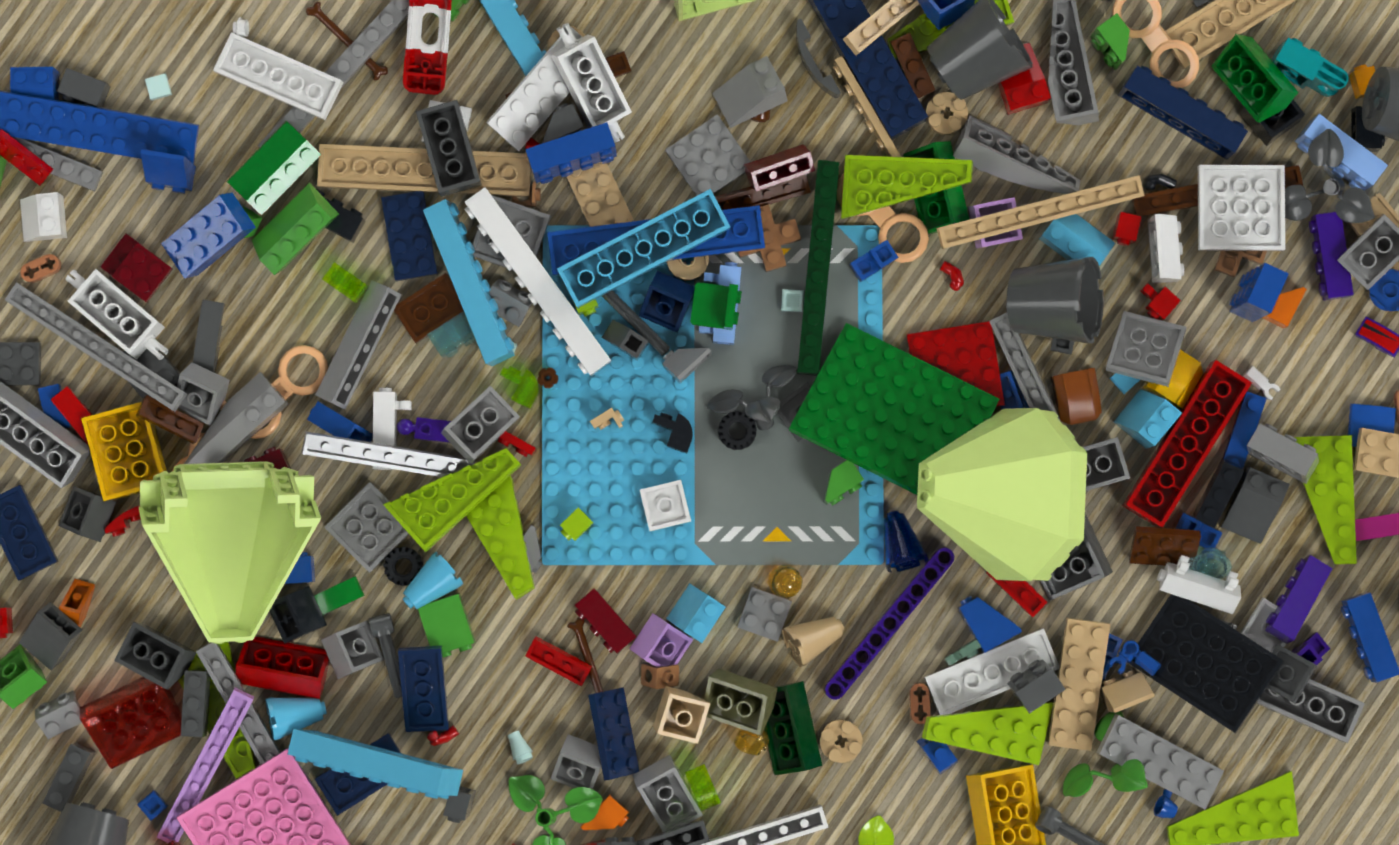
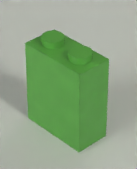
[418,594,476,658]

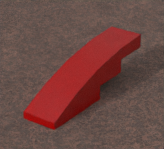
[50,386,93,444]

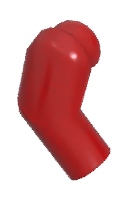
[939,261,964,291]
[427,725,459,746]

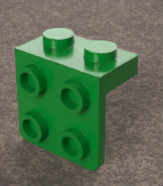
[690,282,742,330]

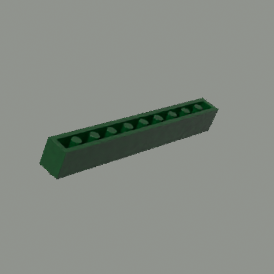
[797,160,840,376]

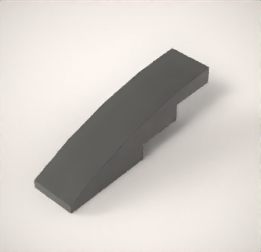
[193,299,225,373]

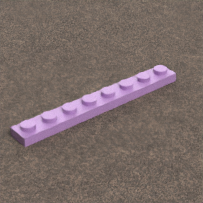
[156,687,254,845]

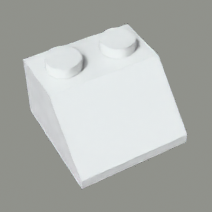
[20,192,67,242]

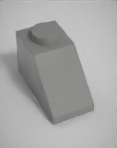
[524,525,543,574]

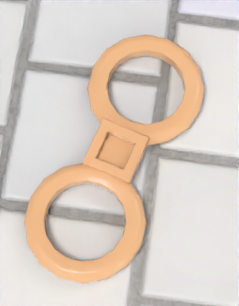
[1112,0,1199,89]
[836,173,929,263]
[251,345,328,439]

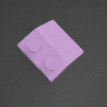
[629,613,693,667]

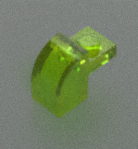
[322,262,369,304]
[500,366,539,410]
[685,764,721,812]

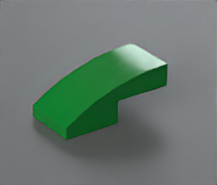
[314,576,365,615]

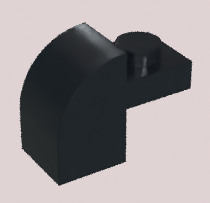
[652,412,693,454]

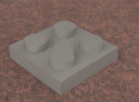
[737,587,792,642]

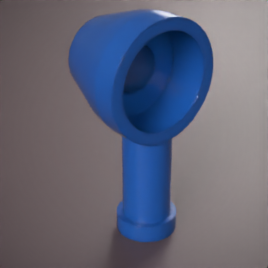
[1154,789,1178,818]

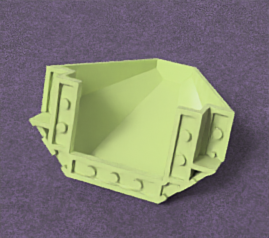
[917,408,1087,581]
[139,462,321,644]

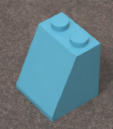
[1113,389,1182,449]
[666,583,726,643]

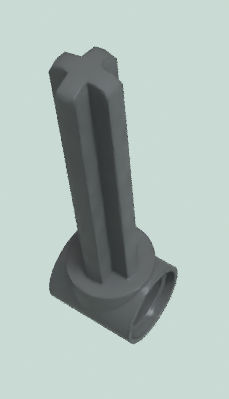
[369,613,402,698]
[1035,806,1104,845]

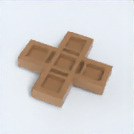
[738,204,801,272]
[1214,251,1267,277]

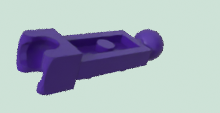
[397,417,451,443]

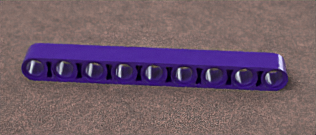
[824,548,955,700]

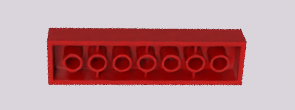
[1122,360,1252,528]

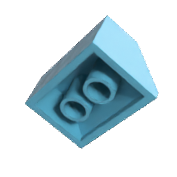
[1039,214,1115,266]

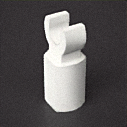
[1243,366,1280,400]

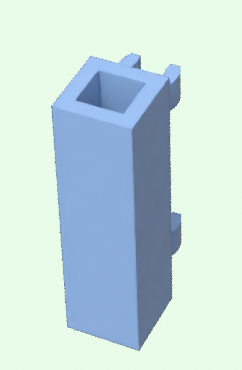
[699,262,741,345]

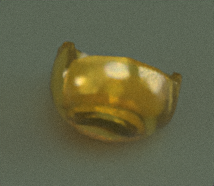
[768,565,803,598]
[734,729,769,755]

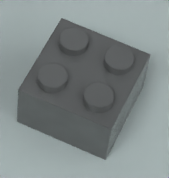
[1007,659,1066,714]

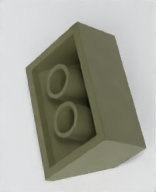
[704,668,777,735]

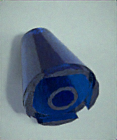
[884,511,929,572]

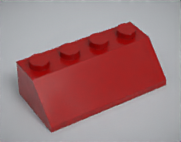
[236,637,330,699]

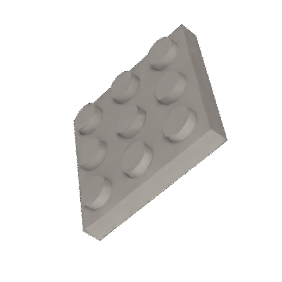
[665,114,750,196]
[473,195,551,271]
[1106,311,1186,387]
[324,482,409,573]

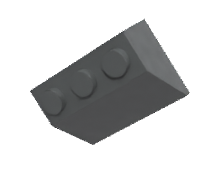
[114,622,196,689]

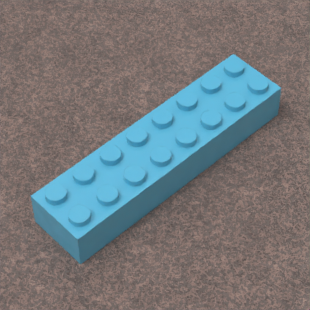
[557,189,730,309]
[288,729,463,799]

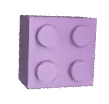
[968,197,1023,248]

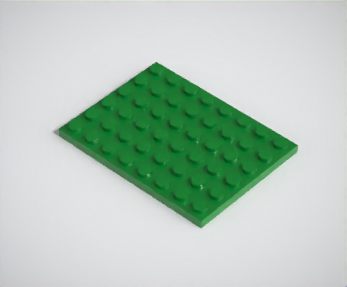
[788,323,999,495]

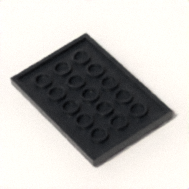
[1128,594,1284,734]

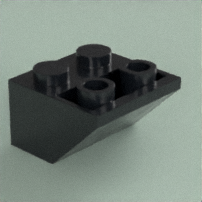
[269,586,327,644]

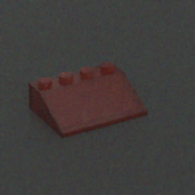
[80,677,182,769]

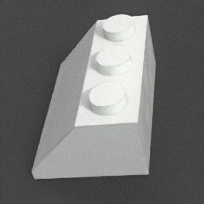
[1148,214,1184,283]

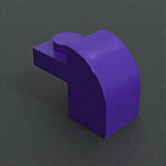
[1291,632,1330,666]

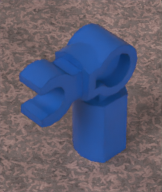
[1109,640,1161,676]

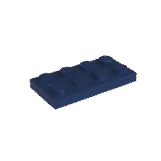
[381,191,438,282]
[0,485,59,581]
[398,646,449,732]
[588,687,639,781]
[315,733,401,816]

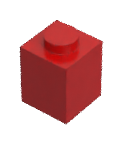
[1112,212,1142,246]

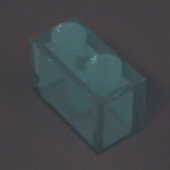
[427,311,476,358]

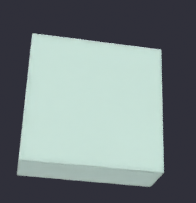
[145,74,172,100]
[781,289,804,312]

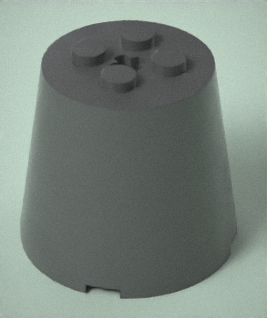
[927,0,1033,100]
[1362,67,1399,141]
[1006,257,1104,343]
[45,802,129,845]

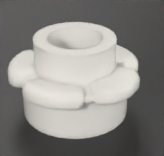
[233,17,249,37]

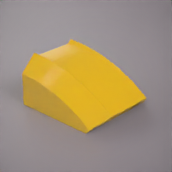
[1143,350,1203,410]

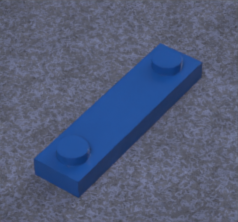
[1223,391,1267,468]

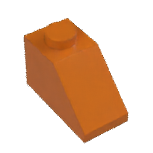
[1262,287,1307,329]
[59,579,95,627]
[580,794,629,830]

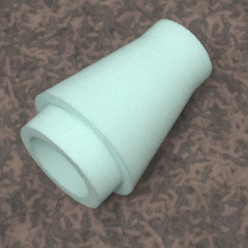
[507,731,533,764]

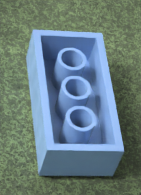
[1295,114,1388,191]

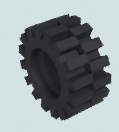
[718,411,757,450]
[384,547,424,586]

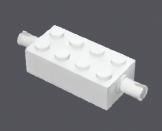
[551,23,632,143]
[66,269,169,360]

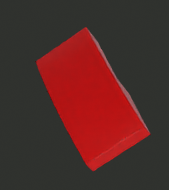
[104,505,141,537]

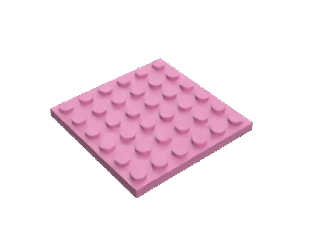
[177,747,351,845]

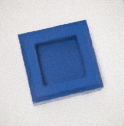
[137,790,169,821]

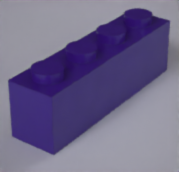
[1309,212,1354,301]
[1265,555,1333,644]

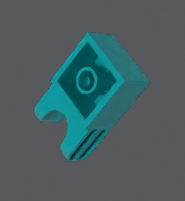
[1271,37,1349,97]

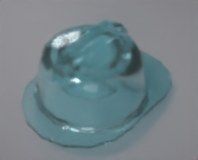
[1188,547,1232,579]

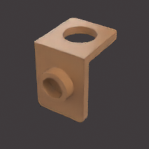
[512,182,541,207]
[641,664,679,689]

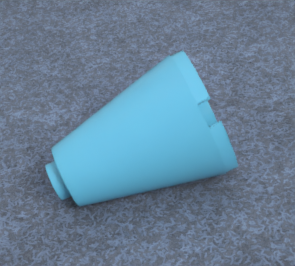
[402,552,463,609]
[265,697,327,740]

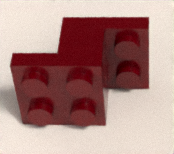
[100,233,173,303]

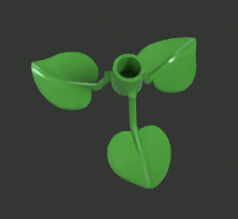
[1063,711,1148,797]
[509,775,603,845]

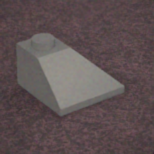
[662,348,711,384]

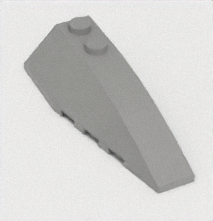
[1048,0,1099,125]
[953,115,1080,194]
[184,372,289,464]

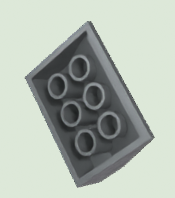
[1040,513,1113,600]

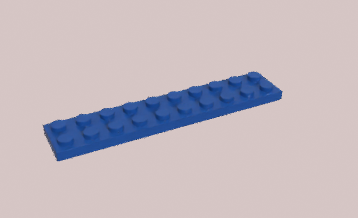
[0,91,199,164]
[547,205,765,275]

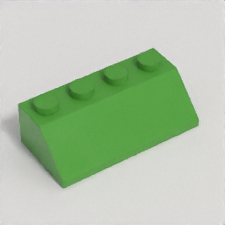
[252,183,339,275]

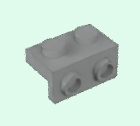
[489,279,533,327]
[35,691,87,739]

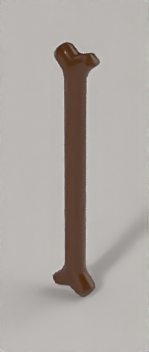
[306,2,388,81]
[567,617,603,693]

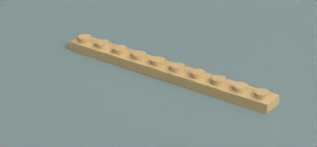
[936,175,1145,249]

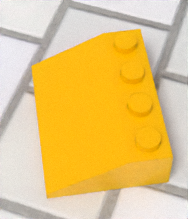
[81,402,167,501]
[966,764,1046,845]

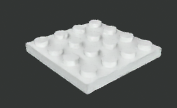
[1198,165,1285,251]

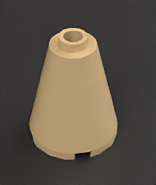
[782,617,844,667]

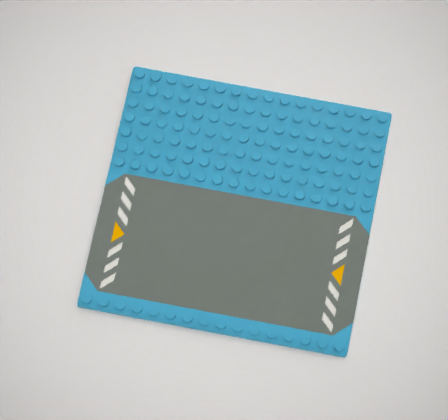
[542,225,884,565]

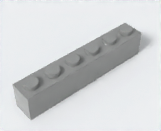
[315,280,401,409]

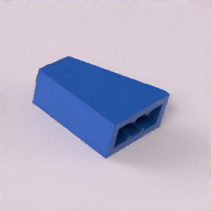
[307,401,373,442]
[957,596,1022,653]

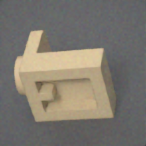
[590,408,624,430]

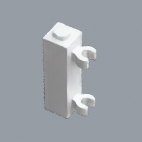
[372,388,412,470]
[1157,555,1241,614]

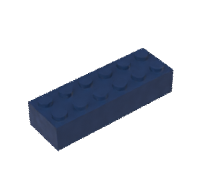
[1118,65,1248,160]

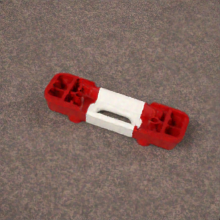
[403,0,452,95]

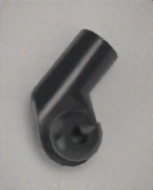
[1144,174,1177,190]

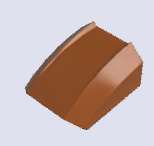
[1051,368,1102,425]

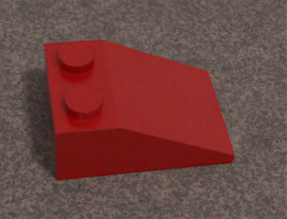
[998,42,1051,115]

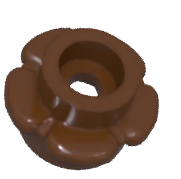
[537,367,558,388]

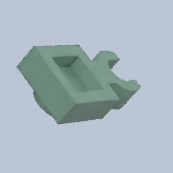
[944,639,981,666]

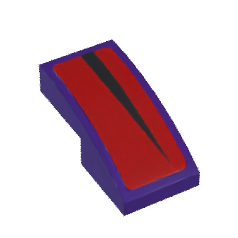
[1355,316,1399,358]

